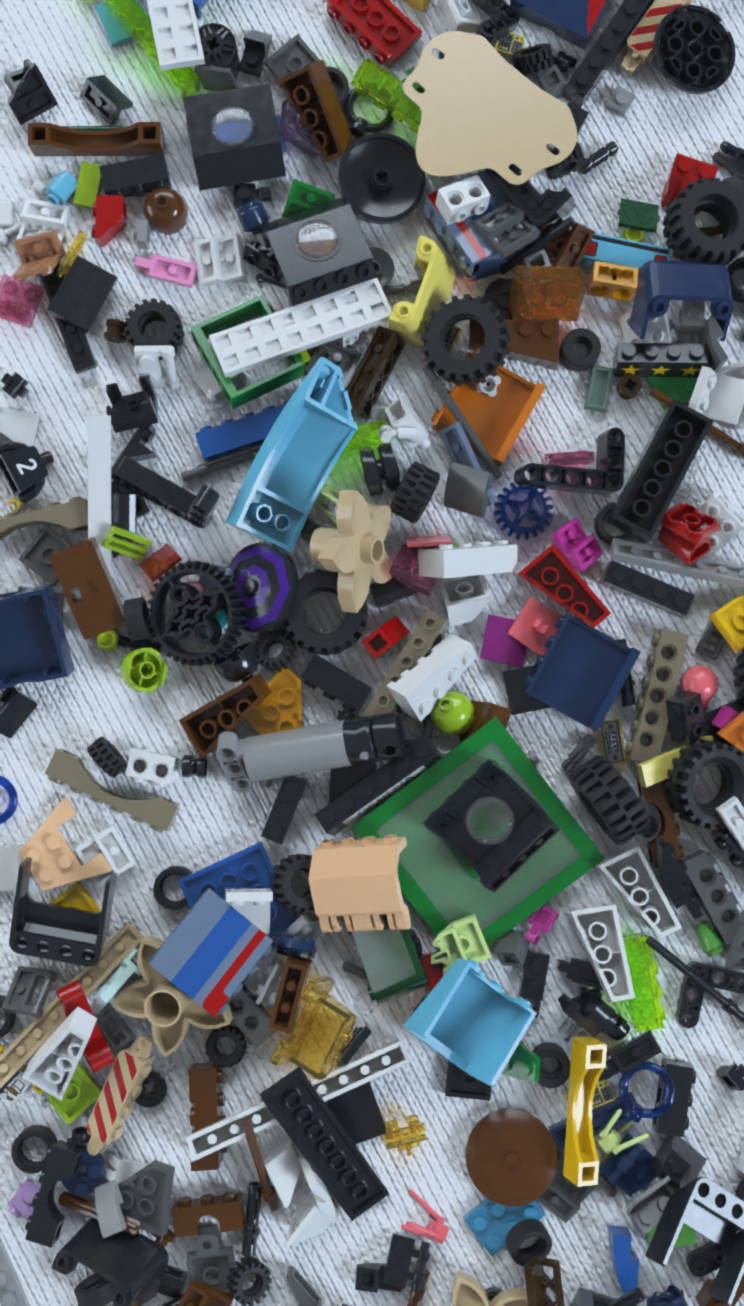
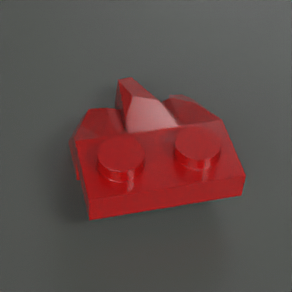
[661,153,719,216]

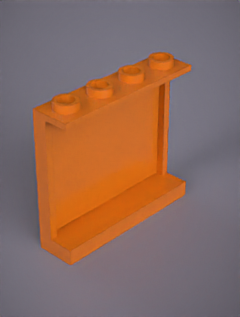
[430,348,546,467]

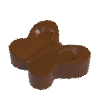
[151,1228,175,1247]

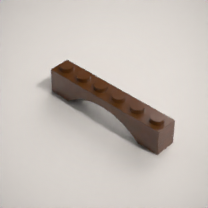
[28,122,165,157]

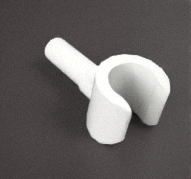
[32,178,54,196]
[0,222,21,247]

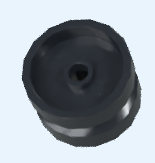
[359,443,400,498]

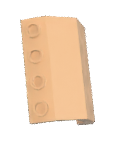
[308,834,411,933]

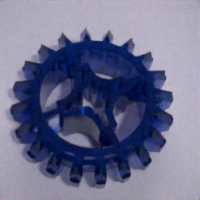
[493,482,554,540]

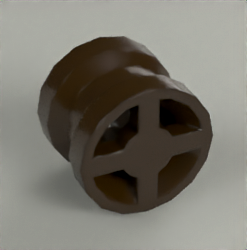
[103,319,127,343]
[616,374,642,400]

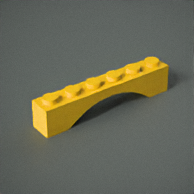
[563,1036,607,1187]

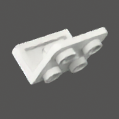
[620,306,680,343]

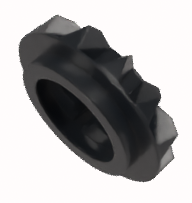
[135,1071,168,1108]

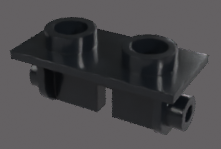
[243,241,282,282]

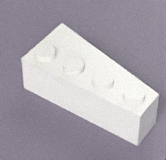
[418,540,518,578]
[386,633,477,722]
[597,842,682,938]
[568,904,635,1003]
[22,1007,97,1101]

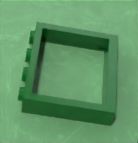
[190,295,305,409]

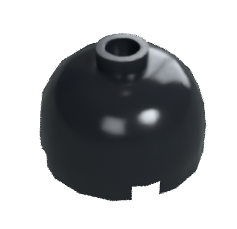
[213,642,259,683]

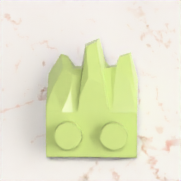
[431,914,492,975]

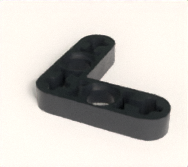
[471,0,520,45]
[676,961,744,1028]

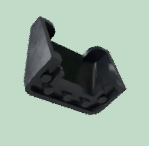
[484,164,577,226]
[51,1218,169,1306]

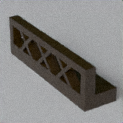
[346,326,406,421]
[524,1255,564,1306]

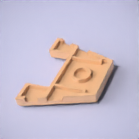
[19,797,113,891]

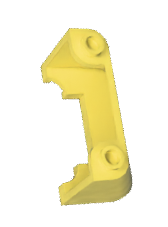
[388,235,456,347]

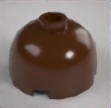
[144,187,188,235]

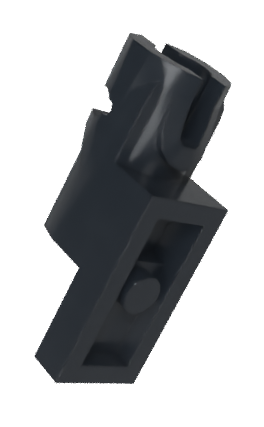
[558,993,630,1041]
[598,1029,662,1082]

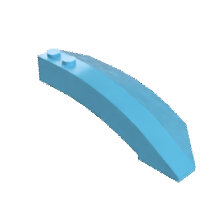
[225,357,358,553]

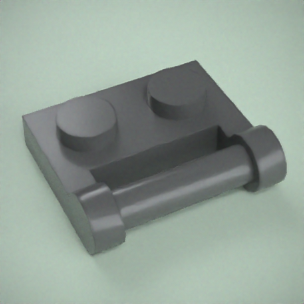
[2,966,58,1018]

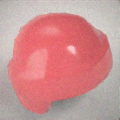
[679,665,718,711]

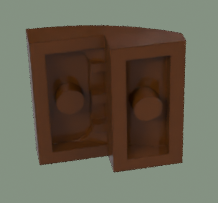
[177,1281,234,1306]

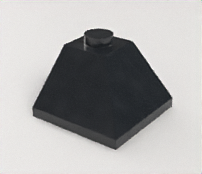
[648,1135,707,1192]

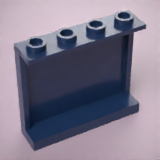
[523,612,641,731]

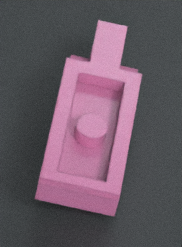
[134,254,197,288]

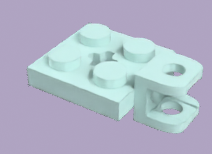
[91,948,141,1015]

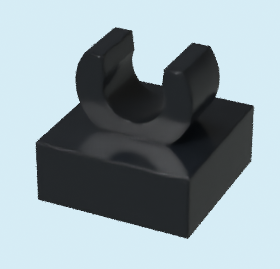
[716,1063,744,1091]

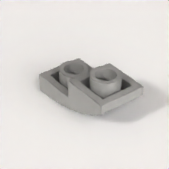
[94,1179,127,1238]

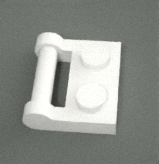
[134,345,180,390]

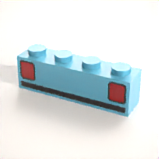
[579,233,672,277]

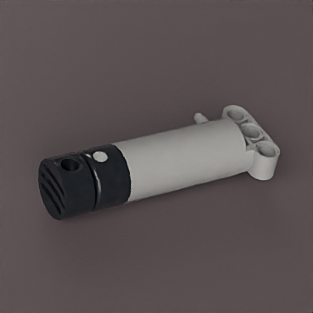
[216,711,406,793]

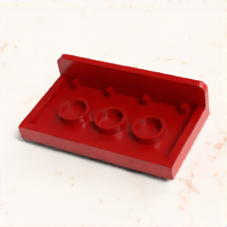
[327,0,422,69]

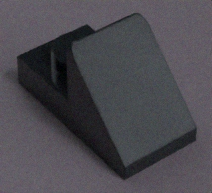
[239,29,272,77]
[120,424,157,461]

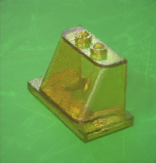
[269,976,357,1080]

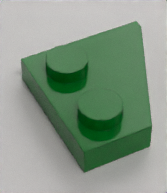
[282,179,335,218]
[645,377,698,410]
[501,1041,541,1083]

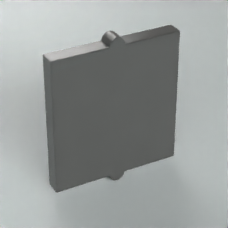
[194,65,239,91]

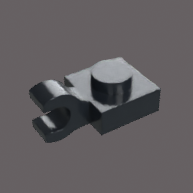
[234,183,272,209]

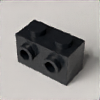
[665,690,706,745]

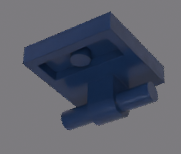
[599,1133,656,1197]

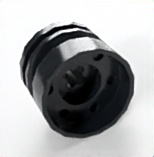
[198,23,240,79]

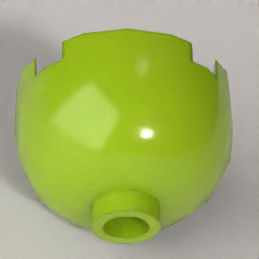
[121,648,167,692]
[429,690,475,736]

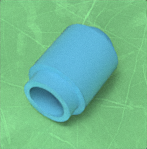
[45,171,77,205]

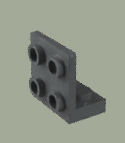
[626,1176,671,1236]

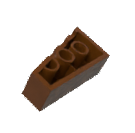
[276,60,354,162]
[468,319,559,370]
[179,673,272,759]
[189,1062,228,1171]

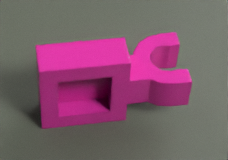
[524,905,560,946]

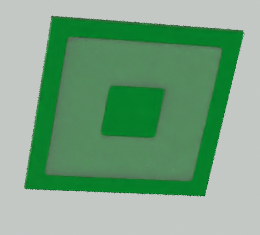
[351,716,605,947]

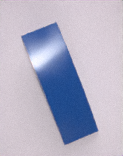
[609,1225,639,1294]

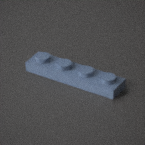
[439,421,496,507]

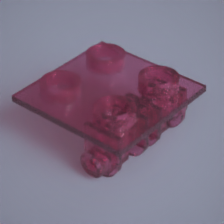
[0,273,45,328]

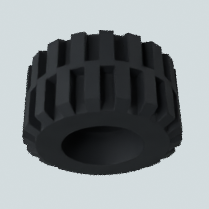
[125,298,184,360]
[390,461,440,524]
[269,854,315,913]

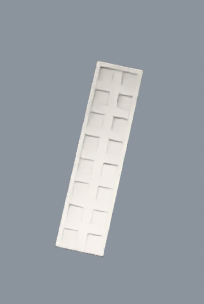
[147,0,205,71]
[209,278,392,378]

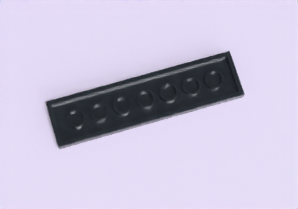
[260,1066,390,1221]

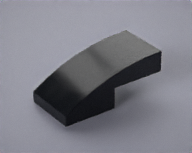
[355,1263,402,1293]

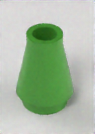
[695,921,724,957]

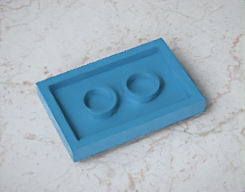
[463,1198,546,1257]

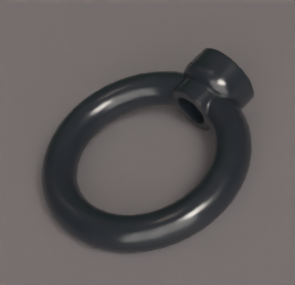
[345,83,397,138]

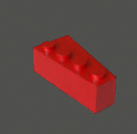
[518,544,611,628]

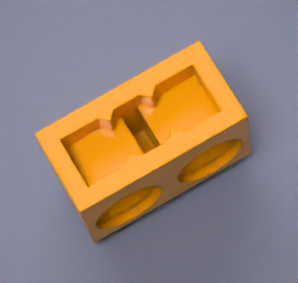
[587,261,639,302]

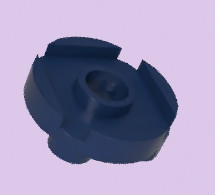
[271,933,316,959]
[60,1146,106,1197]

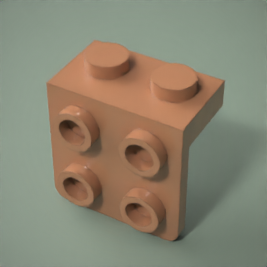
[12,229,66,281]

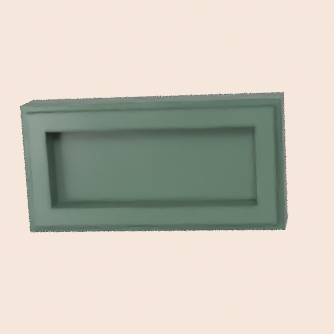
[584,365,614,413]

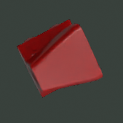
[657,503,720,565]

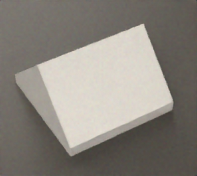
[438,0,484,33]

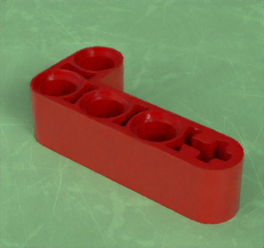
[56,980,115,1073]

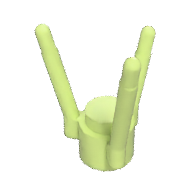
[314,484,340,527]
[598,1108,649,1155]

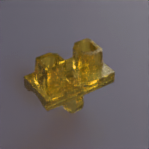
[385,1114,427,1156]

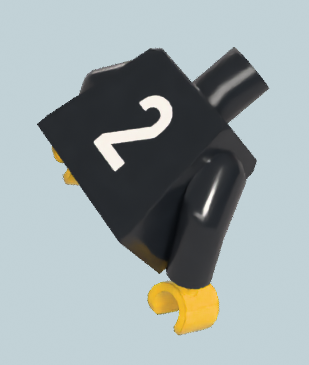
[0,441,54,512]

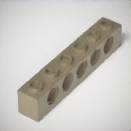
[362,609,450,718]
[625,628,689,762]

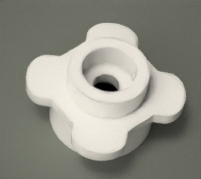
[476,375,501,397]

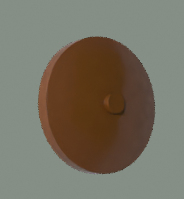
[466,1108,557,1206]

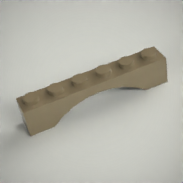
[0,497,88,541]
[44,749,181,833]

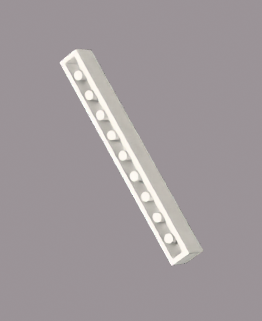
[185,1040,411,1161]

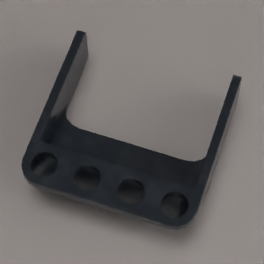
[9,857,117,966]
[645,1177,744,1306]

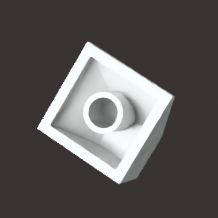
[438,575,491,627]
[265,1139,302,1208]
[286,1194,339,1247]

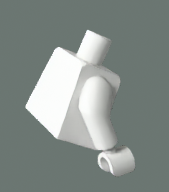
[370,396,431,450]

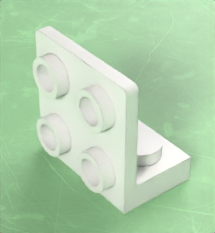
[688,366,744,425]
[698,490,744,556]
[224,888,273,935]

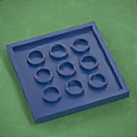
[178,841,296,937]

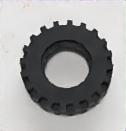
[421,294,511,387]
[665,739,744,830]

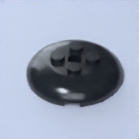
[653,5,736,95]

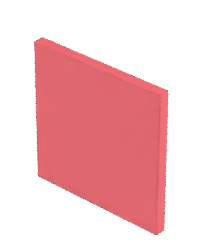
[405,535,453,549]
[507,596,559,656]

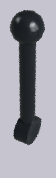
[256,273,287,289]

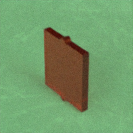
[139,543,182,582]

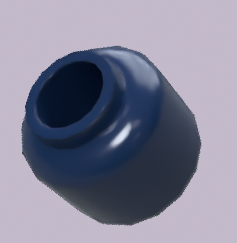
[237,199,269,235]

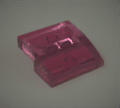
[542,451,595,467]
[389,544,438,596]

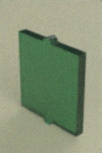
[617,198,660,233]

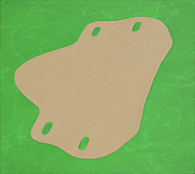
[403,31,577,185]

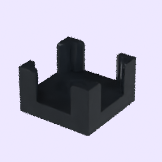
[106,374,159,433]

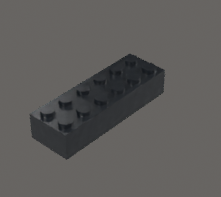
[606,399,714,543]

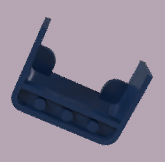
[629,260,733,341]

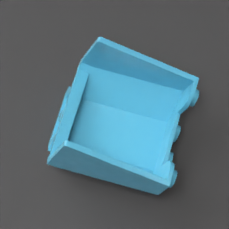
[403,958,537,1087]

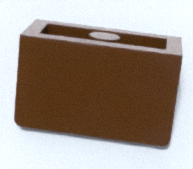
[553,222,595,274]

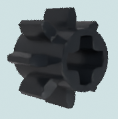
[1,372,29,400]

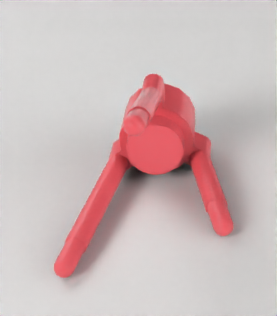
[401,1189,449,1244]

